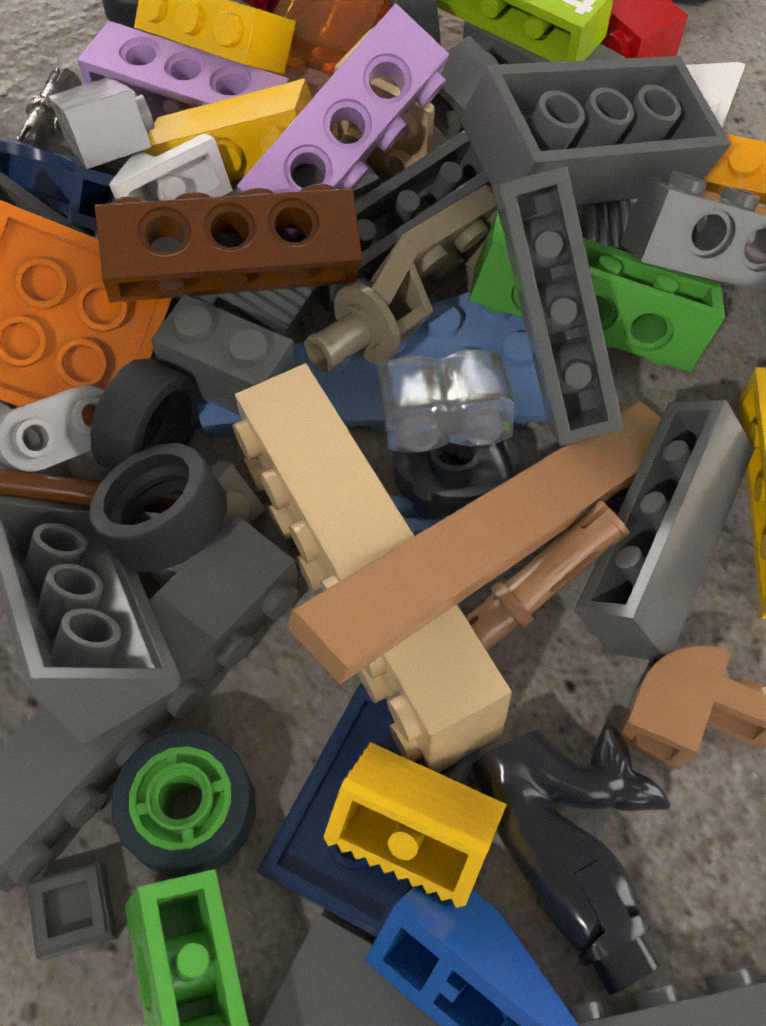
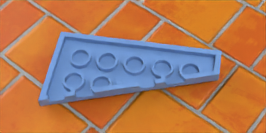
[198,292,547,437]

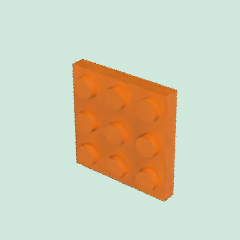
[0,200,172,428]

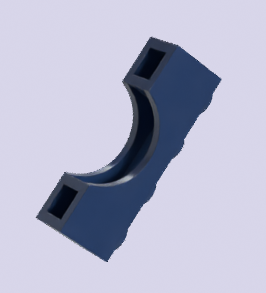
[0,135,120,231]

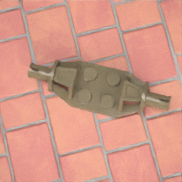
[304,185,497,373]

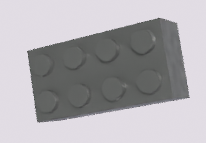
[460,56,731,205]

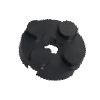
[393,413,519,519]

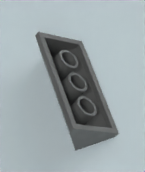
[0,496,181,745]

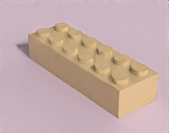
[232,363,512,773]

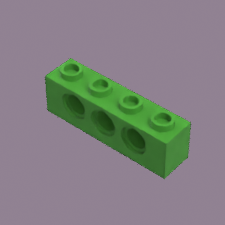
[469,210,725,372]
[125,869,249,1026]

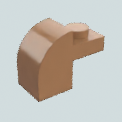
[618,645,766,770]

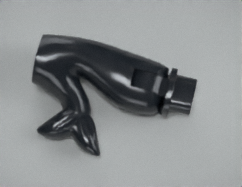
[472,723,671,995]

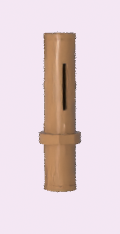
[465,500,630,653]

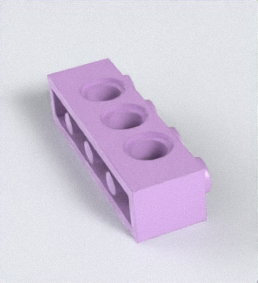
[237,3,449,243]
[77,21,289,122]

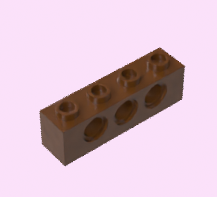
[95,184,363,303]

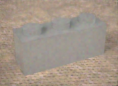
[49,77,155,169]

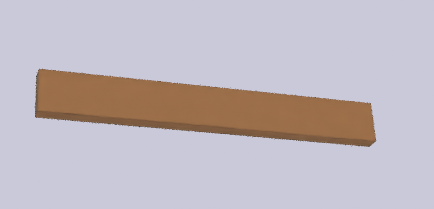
[286,401,661,684]

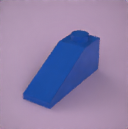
[364,885,579,1026]

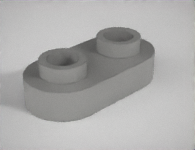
[0,385,104,472]

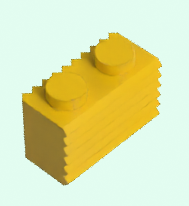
[323,742,507,908]

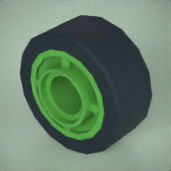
[111,729,256,878]

